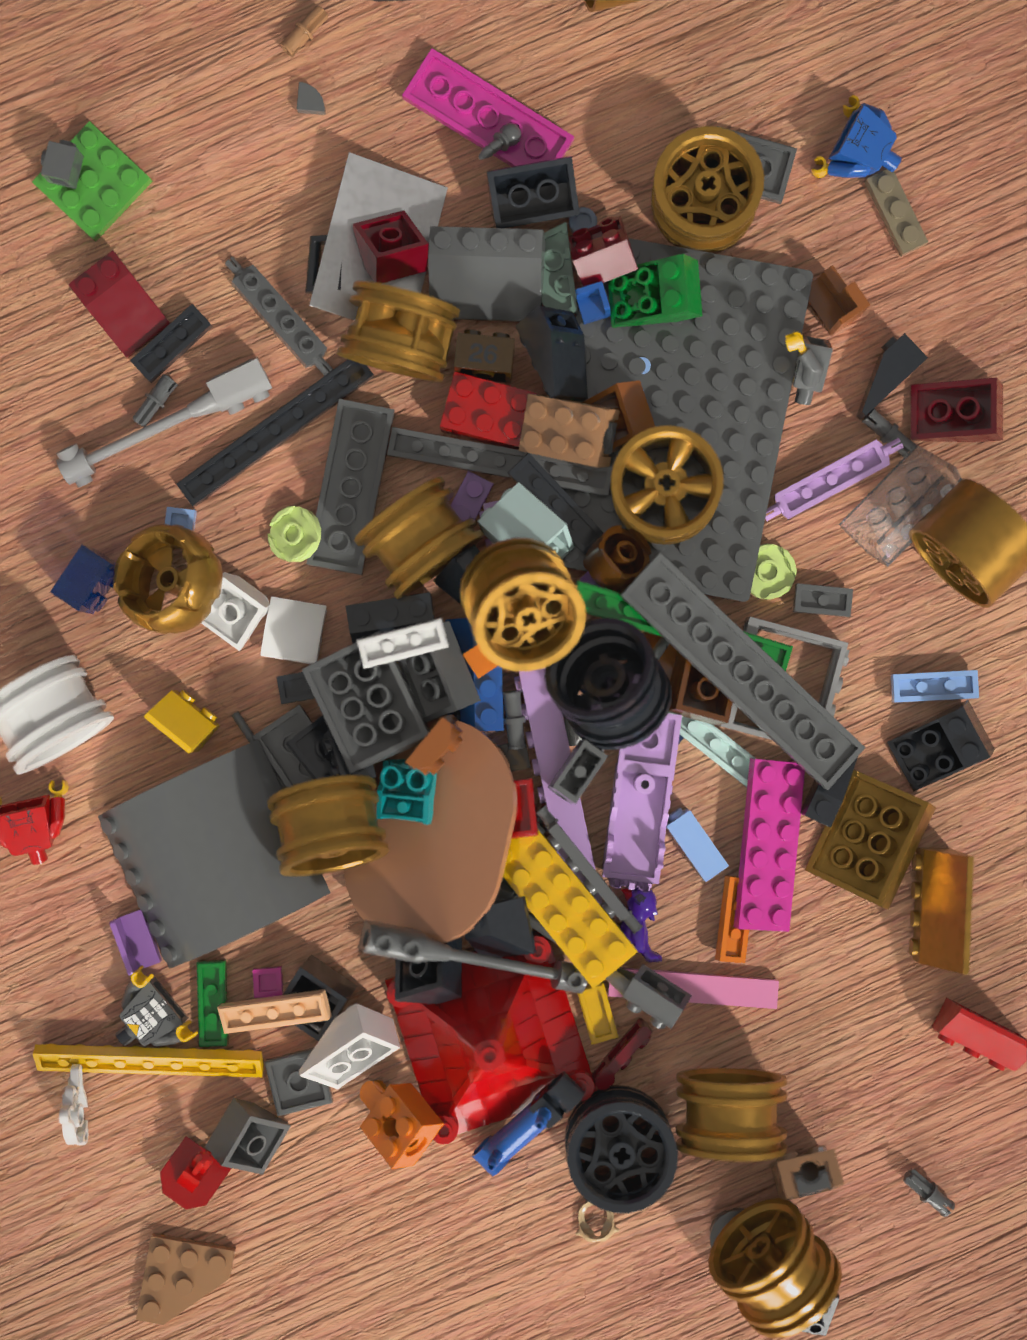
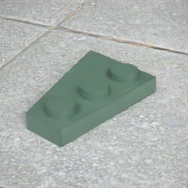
[542,222,578,314]

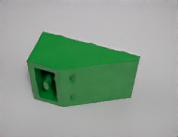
[608,254,703,328]

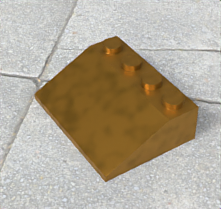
[805,770,936,910]
[909,847,974,975]

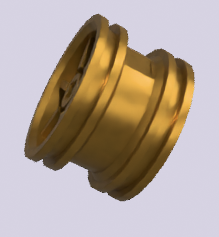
[354,476,485,600]
[676,1068,787,1161]
[708,1198,842,1338]

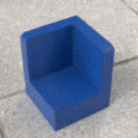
[575,281,611,324]

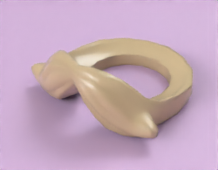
[576,1201,619,1242]

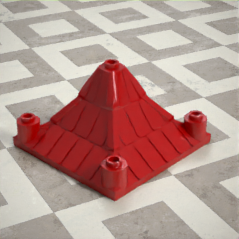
[385,931,597,1145]

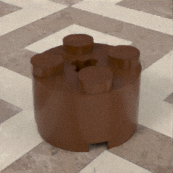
[583,525,651,592]

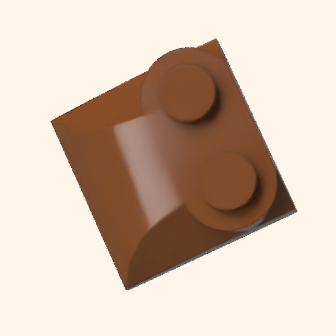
[405,714,464,776]

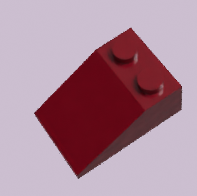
[68,250,170,359]
[911,377,1003,442]

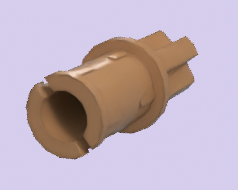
[280,6,328,58]

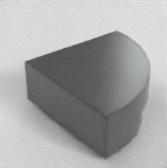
[297,82,326,115]

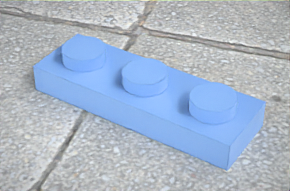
[891,670,979,703]

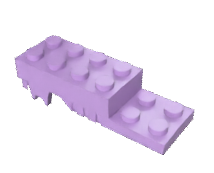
[601,713,682,893]

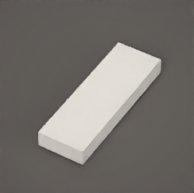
[357,618,449,669]

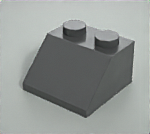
[205,1098,291,1175]

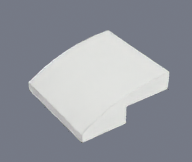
[261,596,327,664]

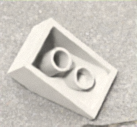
[299,1003,400,1089]

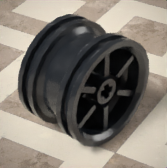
[545,618,672,750]

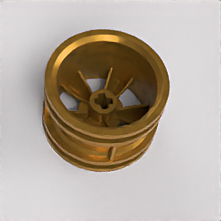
[611,426,723,545]

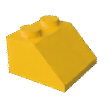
[144,689,220,753]

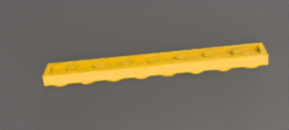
[33,1043,264,1077]

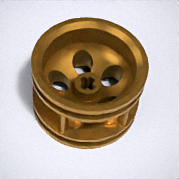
[337,281,460,382]

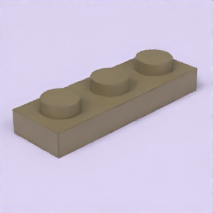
[864,169,928,257]

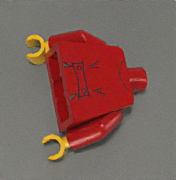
[0,780,69,865]

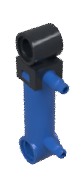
[472,1071,585,1177]

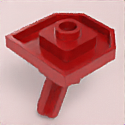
[160,1136,232,1210]

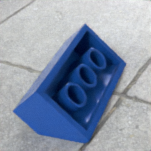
[445,618,504,731]

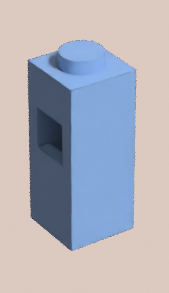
[666,808,729,882]

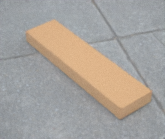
[217,989,332,1034]

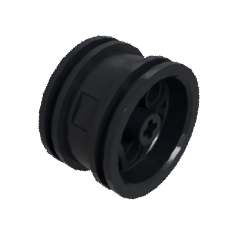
[565,1085,678,1214]

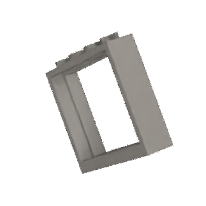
[717,617,850,740]

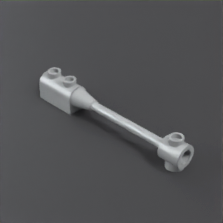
[56,356,273,488]

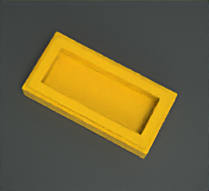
[577,981,619,1045]

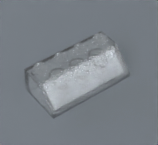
[839,445,962,567]

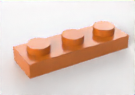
[715,875,749,963]

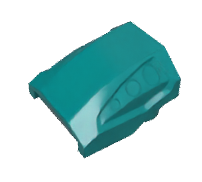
[376,759,437,825]

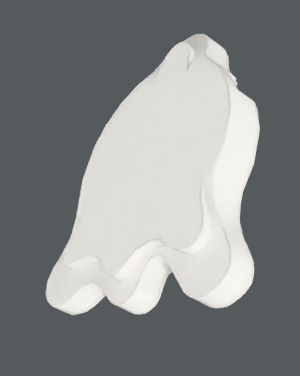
[59,1064,89,1145]

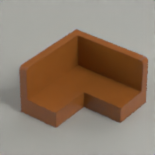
[808,265,871,336]

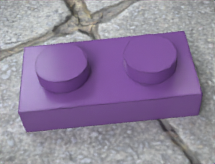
[451,471,493,521]

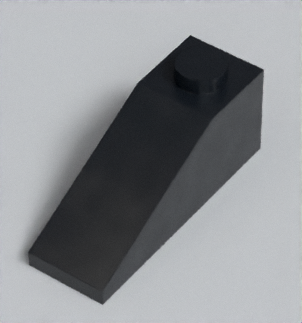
[857,333,928,420]
[801,757,858,828]

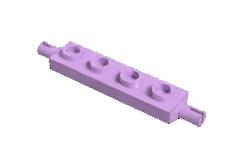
[765,438,904,521]

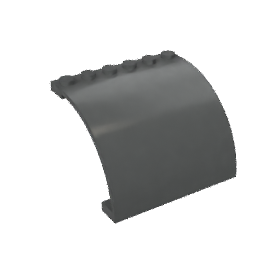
[98,739,331,969]

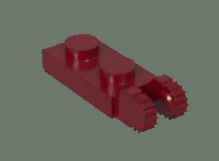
[592,1018,653,1091]

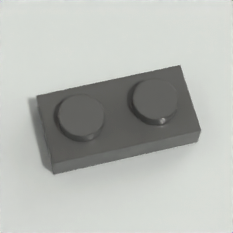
[793,583,853,617]

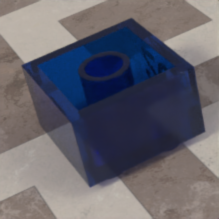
[50,544,116,614]

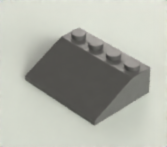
[428,226,546,322]
[302,631,430,774]

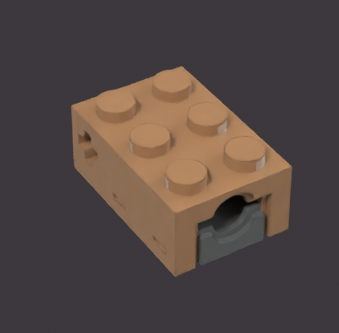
[519,394,620,467]
[771,1145,844,1201]

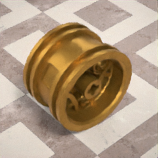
[651,126,764,253]
[460,538,586,671]
[267,775,389,877]

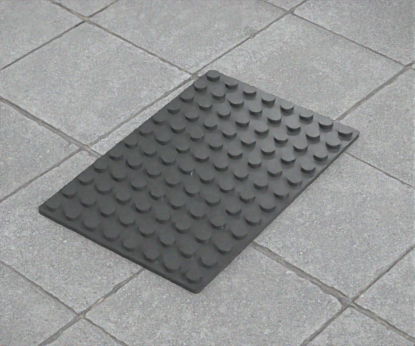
[562,238,813,602]

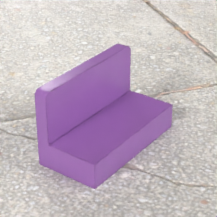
[109,909,163,975]

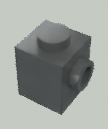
[41,140,84,189]

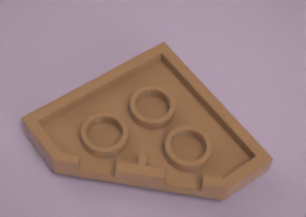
[136,1233,236,1325]

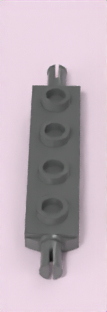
[225,256,334,376]
[536,806,643,934]

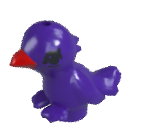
[619,888,662,963]

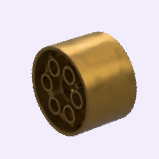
[909,479,1027,608]

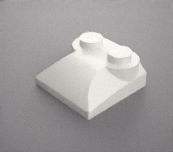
[201,572,270,651]

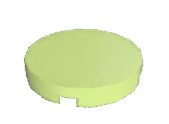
[268,506,321,562]
[750,543,797,600]

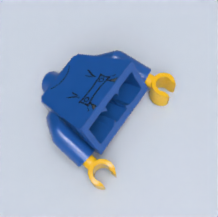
[811,95,902,178]

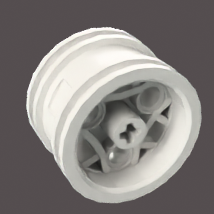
[0,655,114,774]

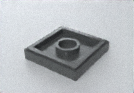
[264,1047,333,1116]

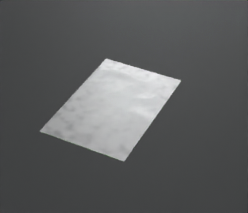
[309,152,448,320]

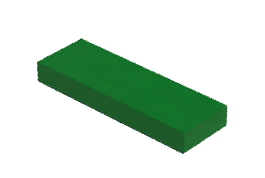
[196,960,229,1047]

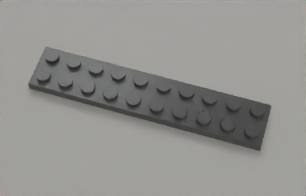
[619,553,866,790]

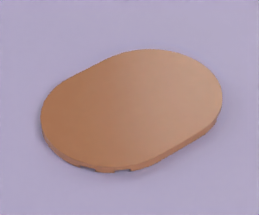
[344,718,517,944]

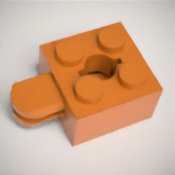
[359,1080,444,1169]

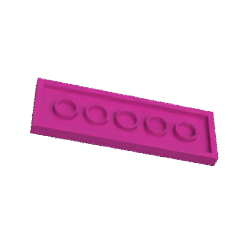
[402,48,574,167]
[734,758,805,932]

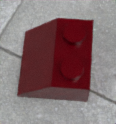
[353,210,429,284]

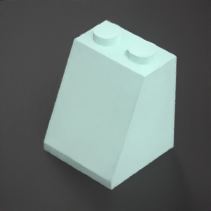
[478,482,574,559]

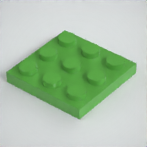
[32,121,153,242]

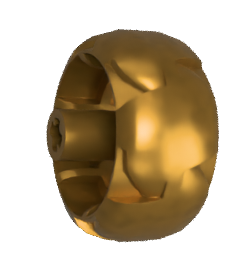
[113,524,223,634]

